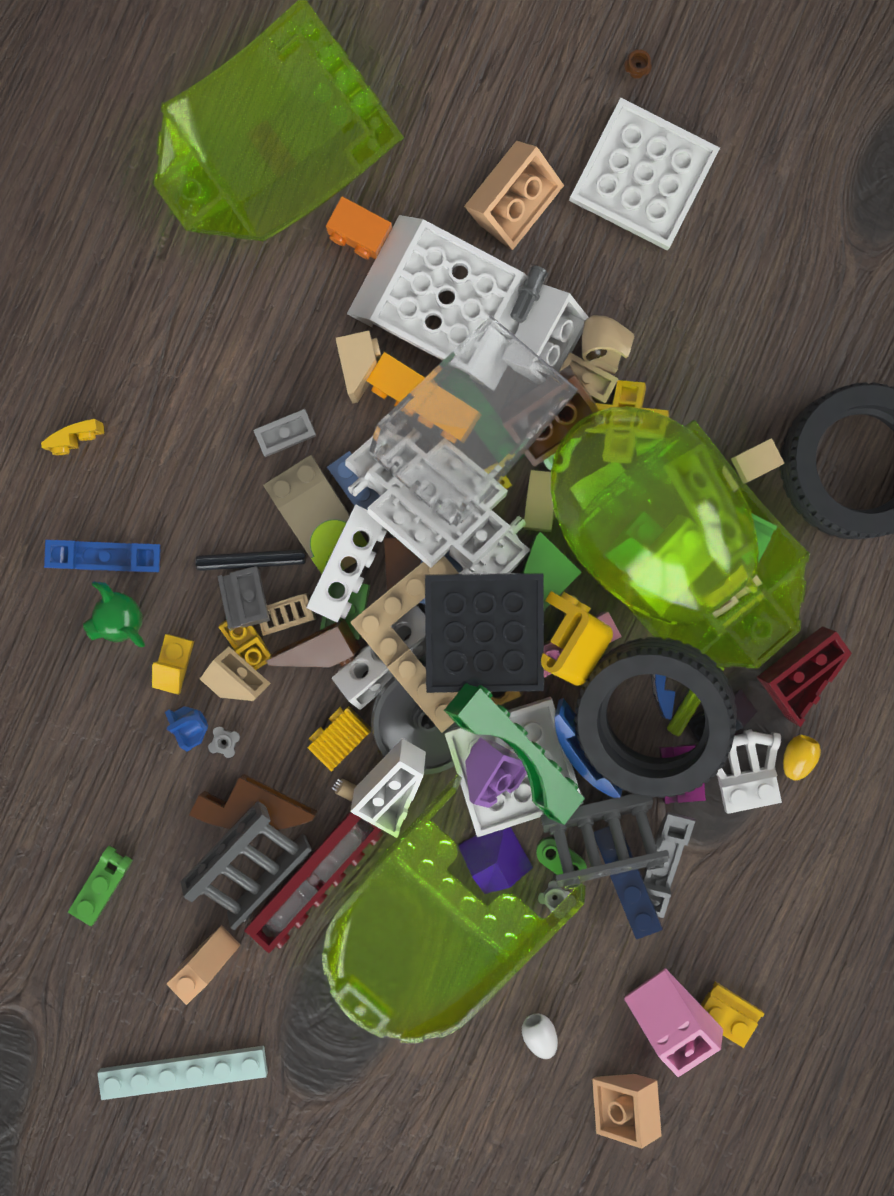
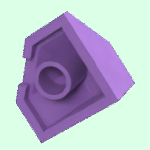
[465,737,527,808]

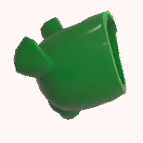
[83,581,145,647]

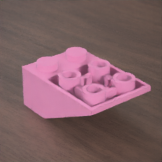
[624,968,723,1077]

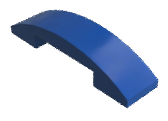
[44,540,161,572]
[555,698,622,798]

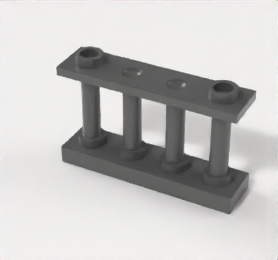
[541,793,669,889]
[181,801,311,930]

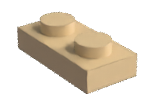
[559,353,618,404]

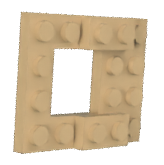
[350,556,459,733]

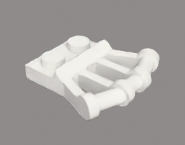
[716,729,782,814]

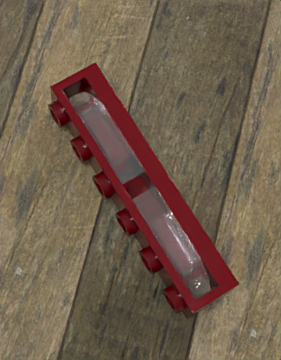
[244,812,384,953]

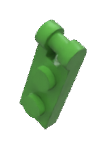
[68,845,133,927]

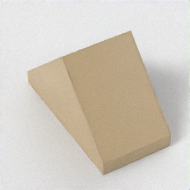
[731,438,785,484]

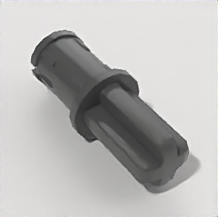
[510,265,548,323]

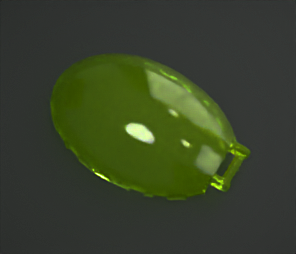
[550,406,766,637]

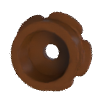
[624,49,652,79]

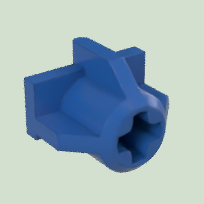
[165,706,208,752]

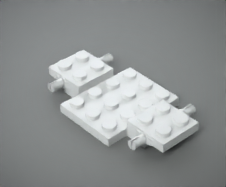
[345,426,530,574]

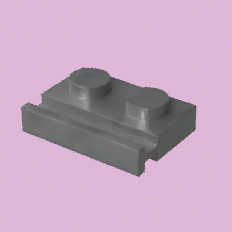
[218,566,270,631]

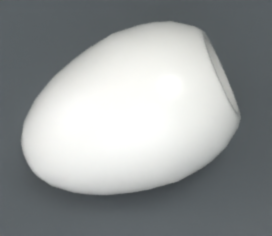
[522,1013,558,1059]

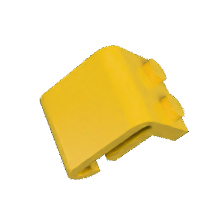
[541,591,613,686]

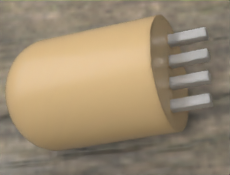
[332,779,357,802]

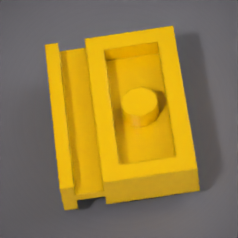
[701,981,764,1048]

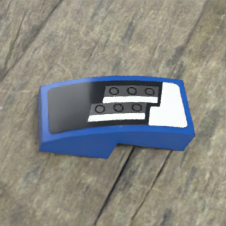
[651,674,675,719]

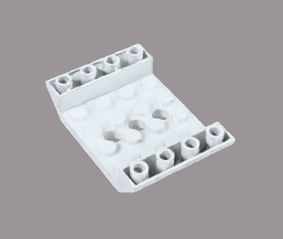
[347,215,528,392]

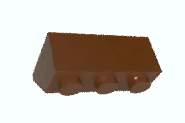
[500,365,605,467]

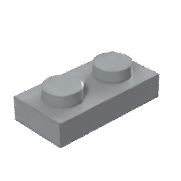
[253,409,316,457]

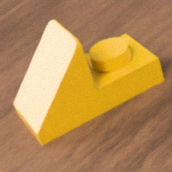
[152,634,194,695]

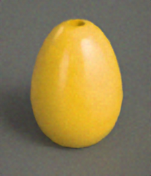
[783,735,821,781]

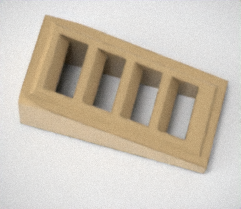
[260,593,316,636]

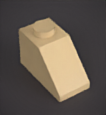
[200,647,271,701]

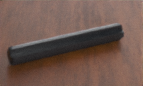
[195,549,306,571]

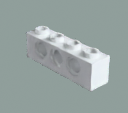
[306,505,387,622]
[332,605,426,710]

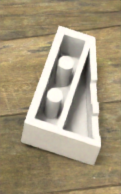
[350,738,426,838]

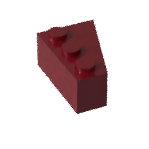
[757,626,852,727]

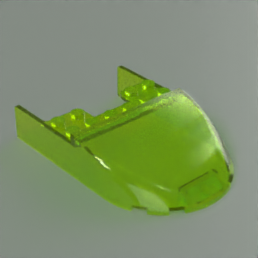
[322,774,586,1043]

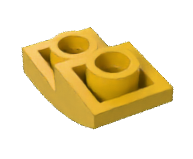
[41,419,104,455]
[218,620,271,670]

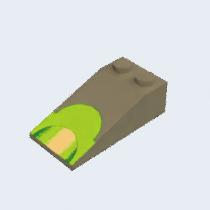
[263,455,368,574]

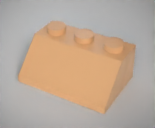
[464,141,564,250]

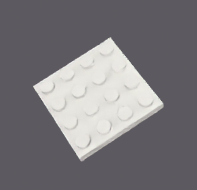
[569,98,720,251]
[444,697,583,837]

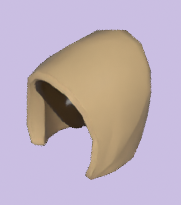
[582,315,634,374]

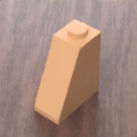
[167,925,240,1005]

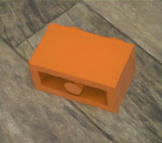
[326,196,392,260]

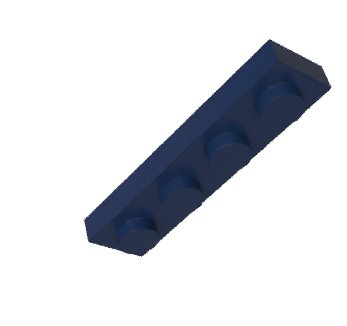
[594,826,663,940]

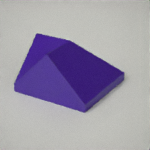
[458,827,533,894]

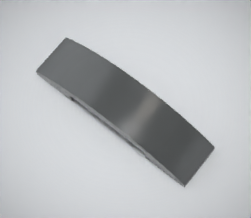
[643,812,695,918]

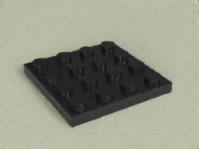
[425,573,544,693]

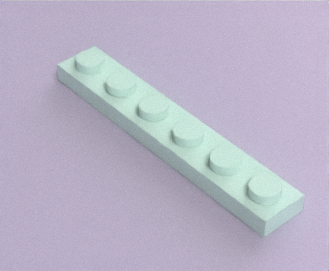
[98,1046,268,1100]

